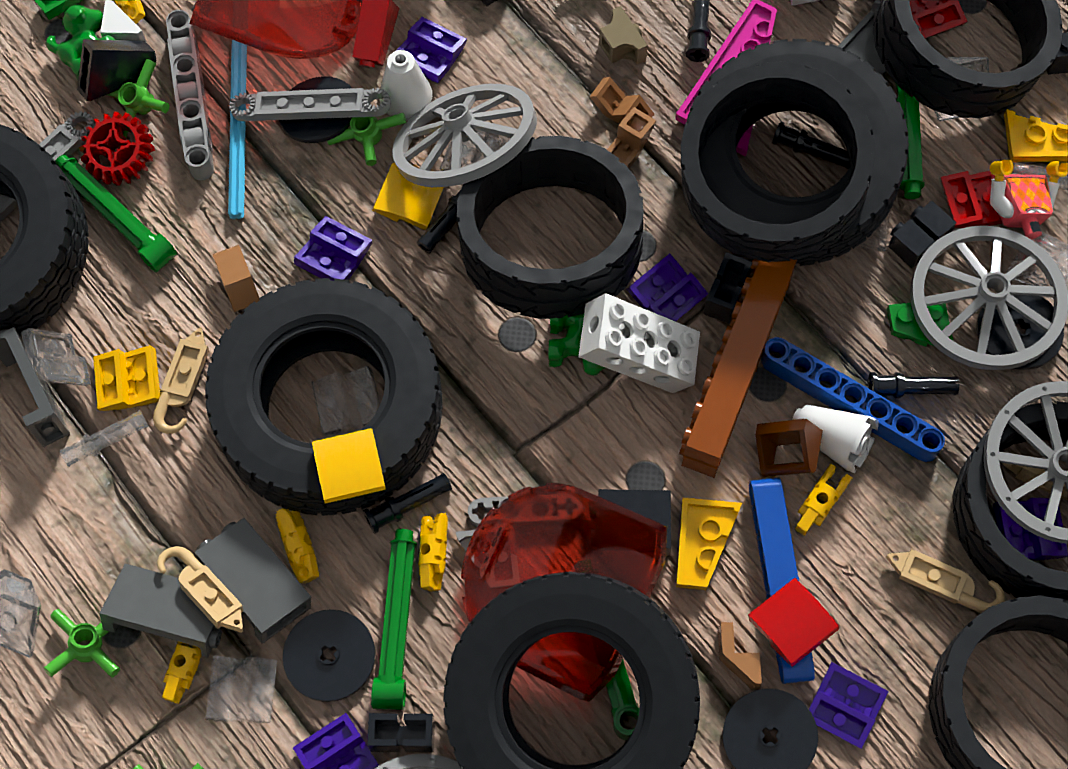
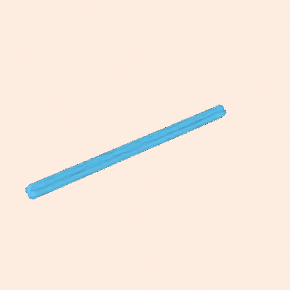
[228,0,248,219]

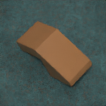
[590,77,655,124]
[607,107,656,168]
[213,245,260,312]
[718,622,762,690]

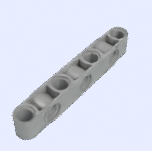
[166,10,214,180]

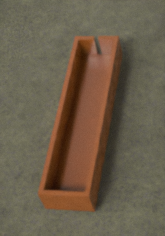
[679,259,797,478]

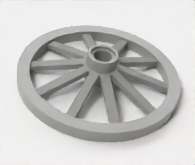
[392,84,537,187]
[910,226,1068,370]
[983,381,1068,544]

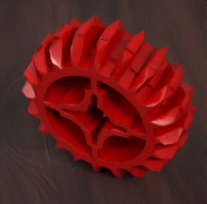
[79,111,155,186]

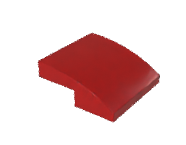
[910,0,968,39]
[940,170,1002,228]
[748,578,839,667]

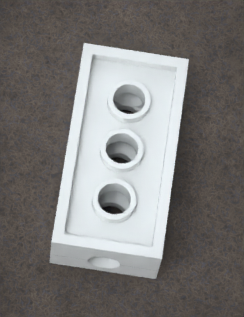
[578,293,700,393]

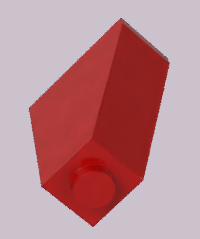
[352,0,399,69]

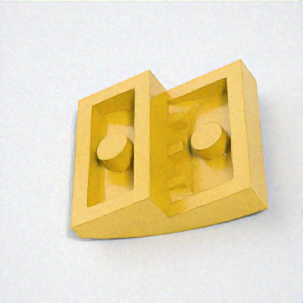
[372,162,444,230]
[93,345,160,411]
[312,428,386,504]

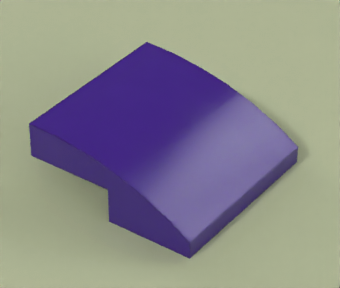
[396,17,467,83]
[294,216,372,281]
[626,253,709,322]
[993,497,1068,561]
[809,662,889,749]
[293,713,379,769]

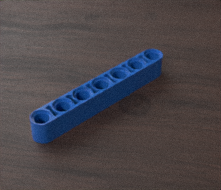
[761,337,945,462]
[749,478,815,684]

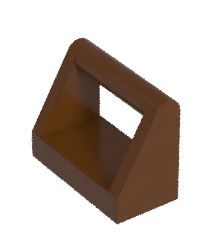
[755,419,823,477]

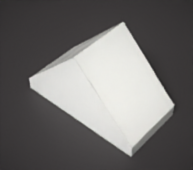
[100,0,147,43]

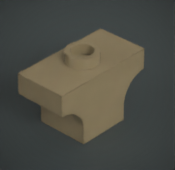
[599,6,648,64]

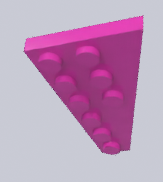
[675,0,777,157]

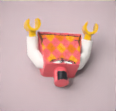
[987,160,1068,239]

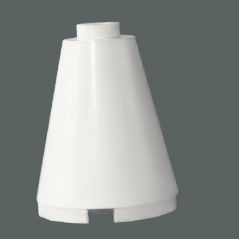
[379,50,432,120]
[792,405,879,473]

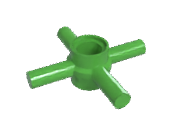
[107,59,170,137]
[327,113,407,166]
[43,609,120,677]

